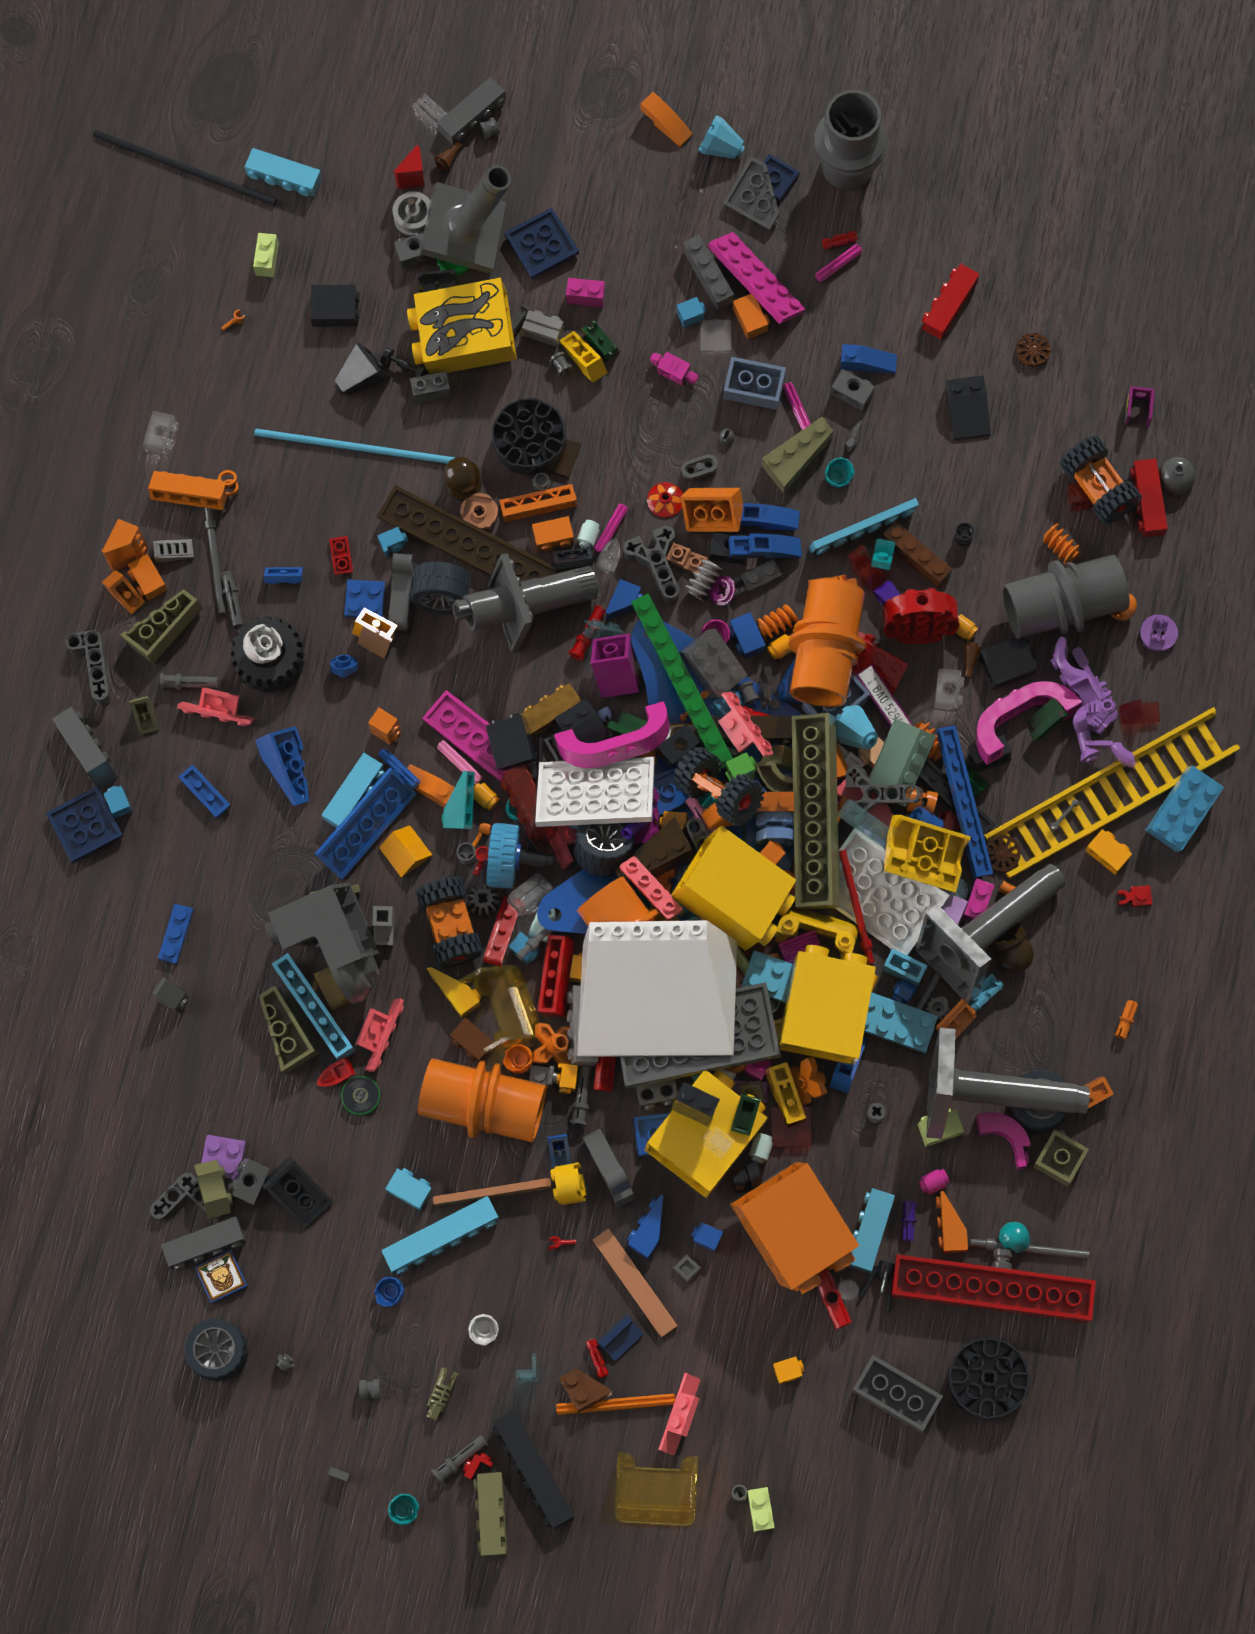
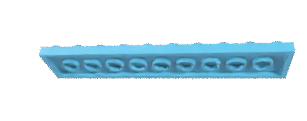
[742,950,938,1054]

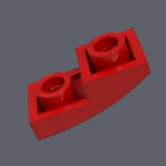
[329,536,353,575]

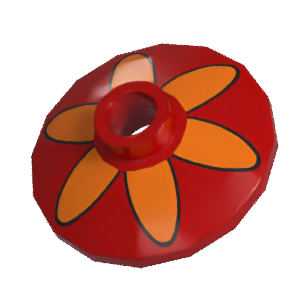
[647,482,683,518]

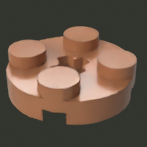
[460,493,498,530]

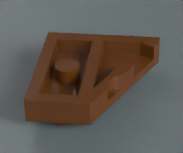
[559,1368,612,1413]

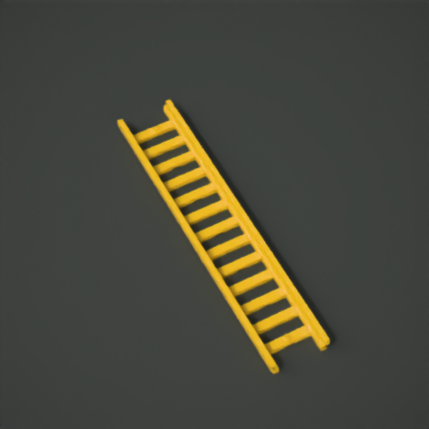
[984,707,1240,879]

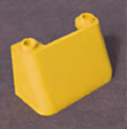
[775,906,858,960]

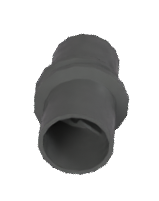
[814,90,887,190]
[1002,554,1130,639]

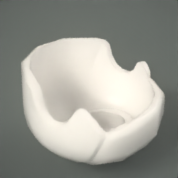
[468,1314,499,1346]

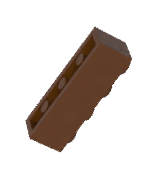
[882,521,952,589]

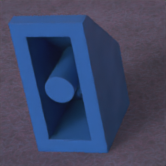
[605,579,643,619]

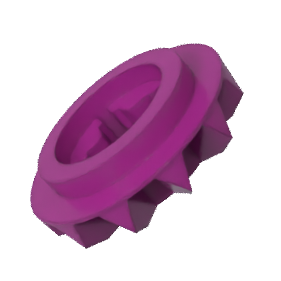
[710,576,737,606]

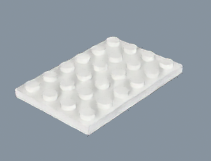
[535,757,655,827]
[836,828,950,956]

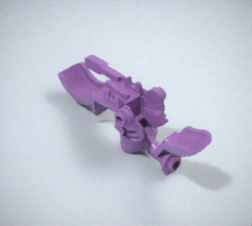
[1051,636,1136,769]

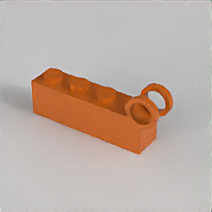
[148,470,239,510]

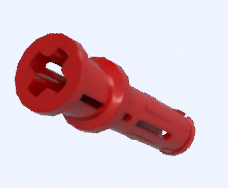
[568,605,606,661]

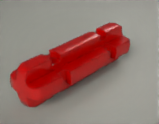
[822,231,858,250]
[586,1339,608,1378]

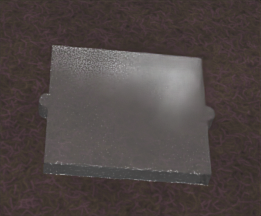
[701,318,731,353]

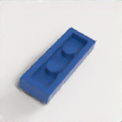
[179,764,231,819]
[158,904,194,964]

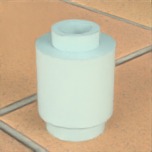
[576,520,600,548]
[749,1133,773,1164]

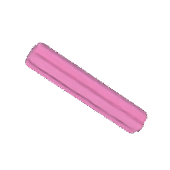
[437,740,482,784]

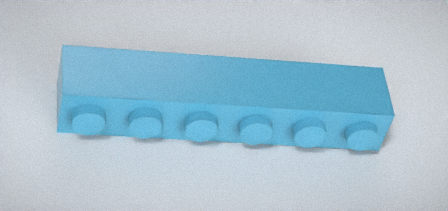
[272,953,355,1061]
[381,1196,499,1275]

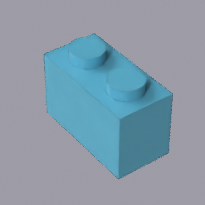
[883,948,927,987]
[385,1168,433,1211]

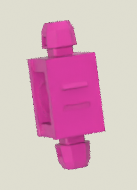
[650,352,699,385]

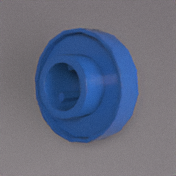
[330,654,358,678]

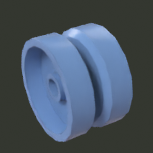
[756,811,794,847]

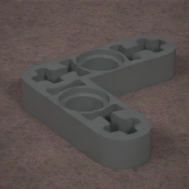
[150,1173,222,1220]

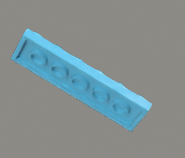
[809,498,919,555]

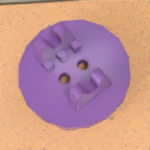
[1140,615,1178,651]

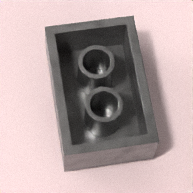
[679,629,747,698]

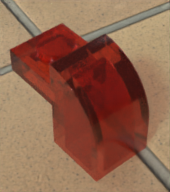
[848,545,887,591]

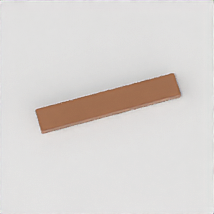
[433,1178,552,1207]
[593,1228,678,1338]

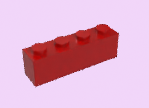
[921,263,979,340]
[1129,458,1168,538]
[538,935,575,1017]

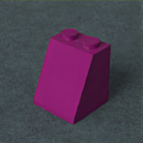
[591,633,640,698]

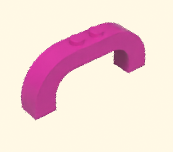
[975,681,1082,765]
[554,701,670,768]

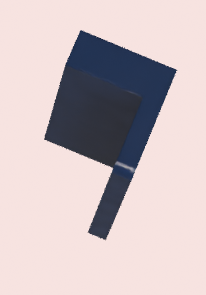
[598,1315,643,1361]

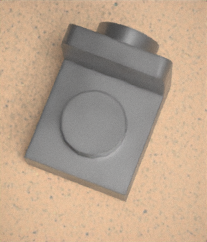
[529,1065,558,1089]

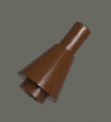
[434,141,462,171]
[963,642,981,678]

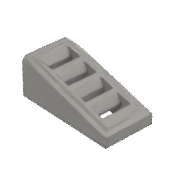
[153,539,194,563]

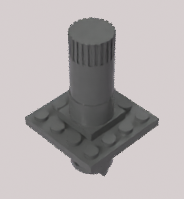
[453,553,599,652]

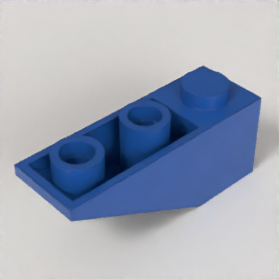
[627,1195,663,1259]

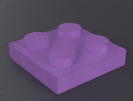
[201,1135,246,1180]

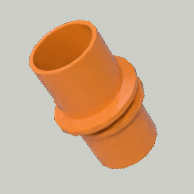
[788,579,866,707]
[577,877,667,926]
[417,1058,547,1143]

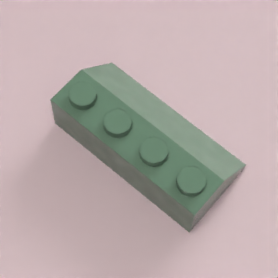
[869,718,936,806]

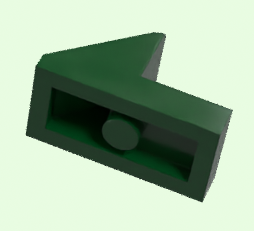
[731,1094,761,1136]

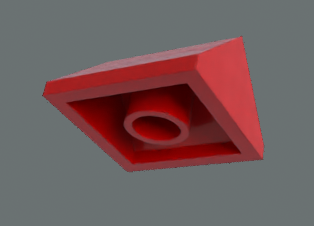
[394,145,425,189]

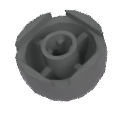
[1158,457,1196,496]

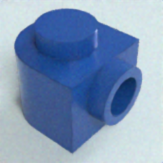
[891,980,917,1005]

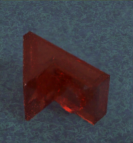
[1119,699,1160,724]

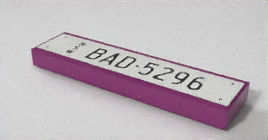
[856,665,913,728]

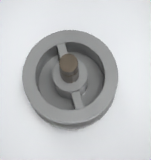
[393,192,430,236]

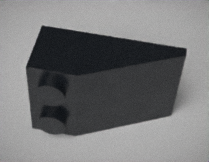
[945,375,991,440]
[554,698,611,743]
[263,1156,333,1229]

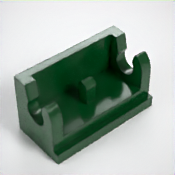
[582,321,620,363]

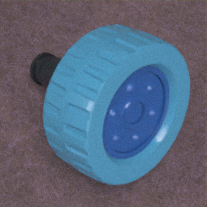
[487,823,555,889]

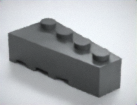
[52,707,117,789]

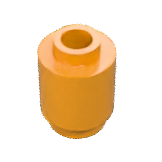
[956,614,978,641]
[767,634,792,660]
[474,783,500,811]

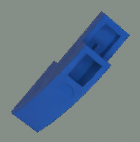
[740,503,800,530]
[728,534,802,558]

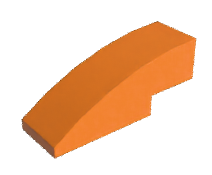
[640,92,693,147]

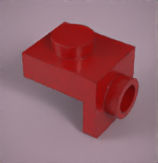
[463,1453,494,1480]

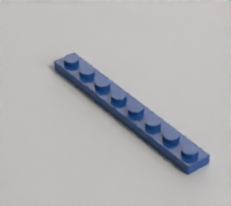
[936,725,993,878]

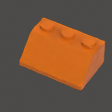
[680,488,743,532]
[102,519,148,571]

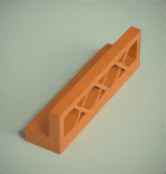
[499,484,577,523]

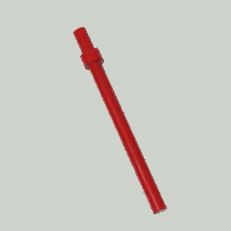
[838,849,874,964]

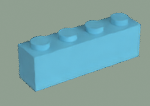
[245,148,322,197]
[322,753,385,828]
[848,1188,895,1273]

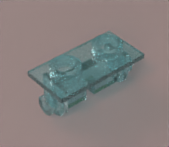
[583,619,624,639]

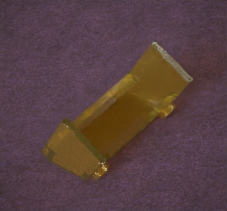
[460,965,540,1052]

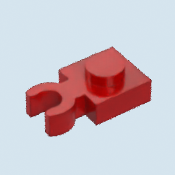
[1117,885,1152,907]

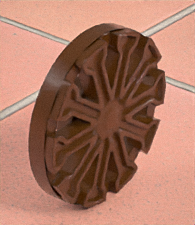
[1016,333,1051,367]
[986,835,1021,871]

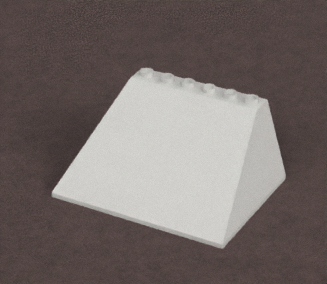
[577,921,737,1057]

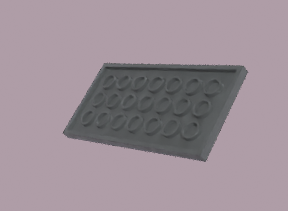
[620,982,781,1089]

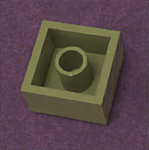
[1033,1130,1089,1187]

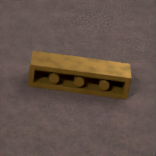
[520,683,581,739]

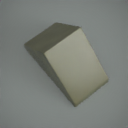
[130,696,159,735]
[761,745,793,772]

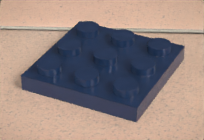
[504,207,579,280]
[46,787,124,864]

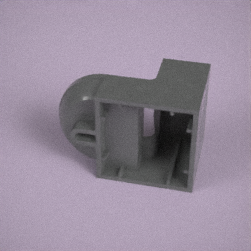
[265,882,380,1005]

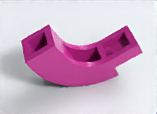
[975,1112,1031,1170]

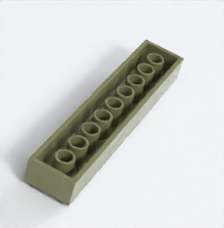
[792,713,840,910]

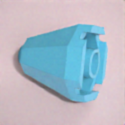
[698,115,745,159]
[835,705,878,749]

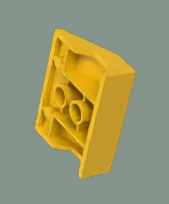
[884,815,971,893]

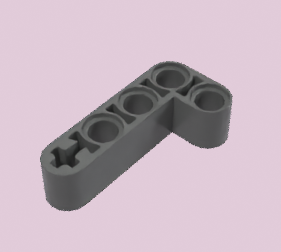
[388,553,415,631]
[65,630,111,705]

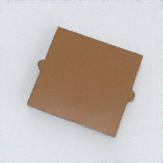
[357,624,392,658]

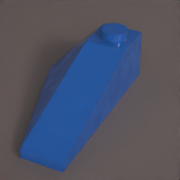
[255,726,309,806]

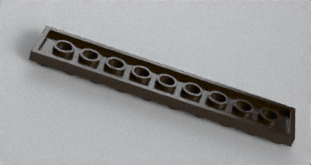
[377,485,560,582]

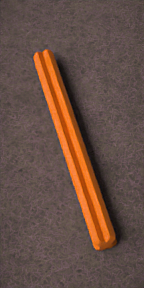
[556,1394,675,1415]

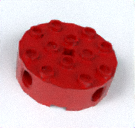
[882,588,960,644]

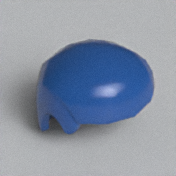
[374,1277,405,1307]

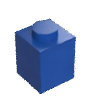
[691,1222,723,1252]

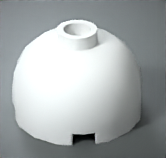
[243,624,282,664]

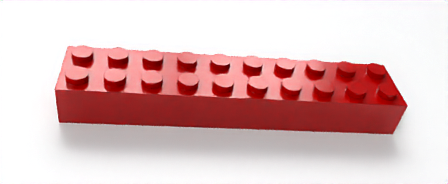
[891,1254,1096,1323]

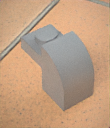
[372,906,395,945]

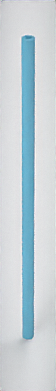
[254,429,455,464]

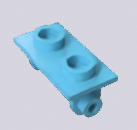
[964,973,1004,1011]

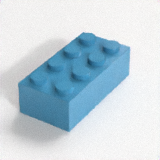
[1145,765,1224,852]

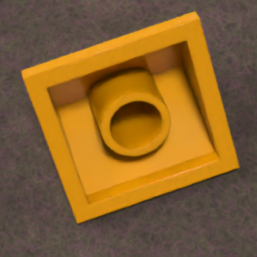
[379,825,433,878]

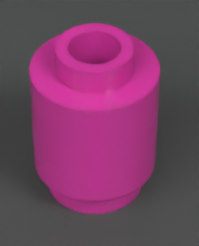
[919,1169,950,1195]

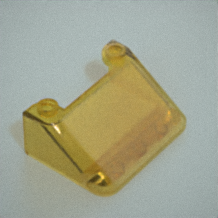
[615,1452,698,1526]

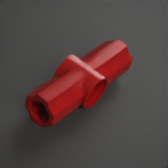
[817,1267,852,1330]

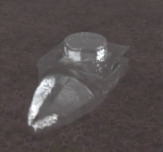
[595,538,620,575]

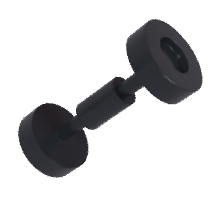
[380,347,427,378]

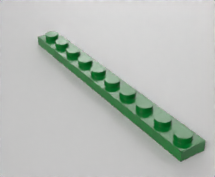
[631,593,733,769]

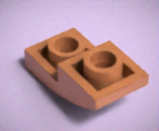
[666,543,709,573]

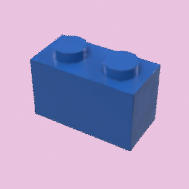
[729,612,766,659]

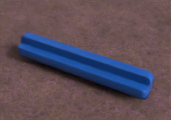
[378,748,420,789]

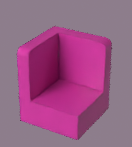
[744,1060,772,1082]

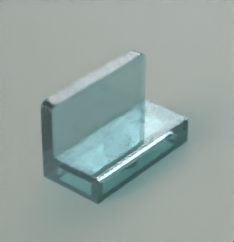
[516,1353,538,1382]

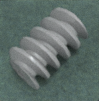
[685,559,723,601]

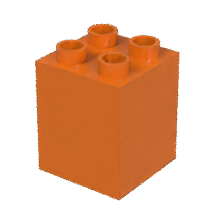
[730,1162,859,1294]

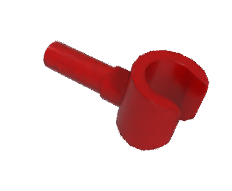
[547,1236,576,1250]

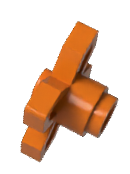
[533,1023,571,1065]
[789,1057,827,1106]

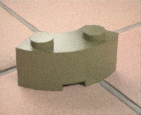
[755,761,793,792]
[194,1159,233,1219]

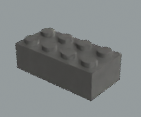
[852,1355,943,1433]

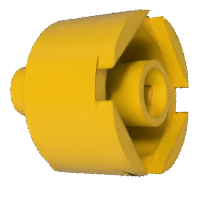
[551,1162,586,1205]

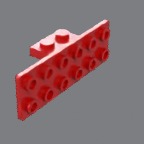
[852,629,908,695]

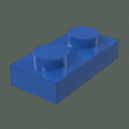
[264,567,303,584]

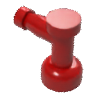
[472,846,489,877]

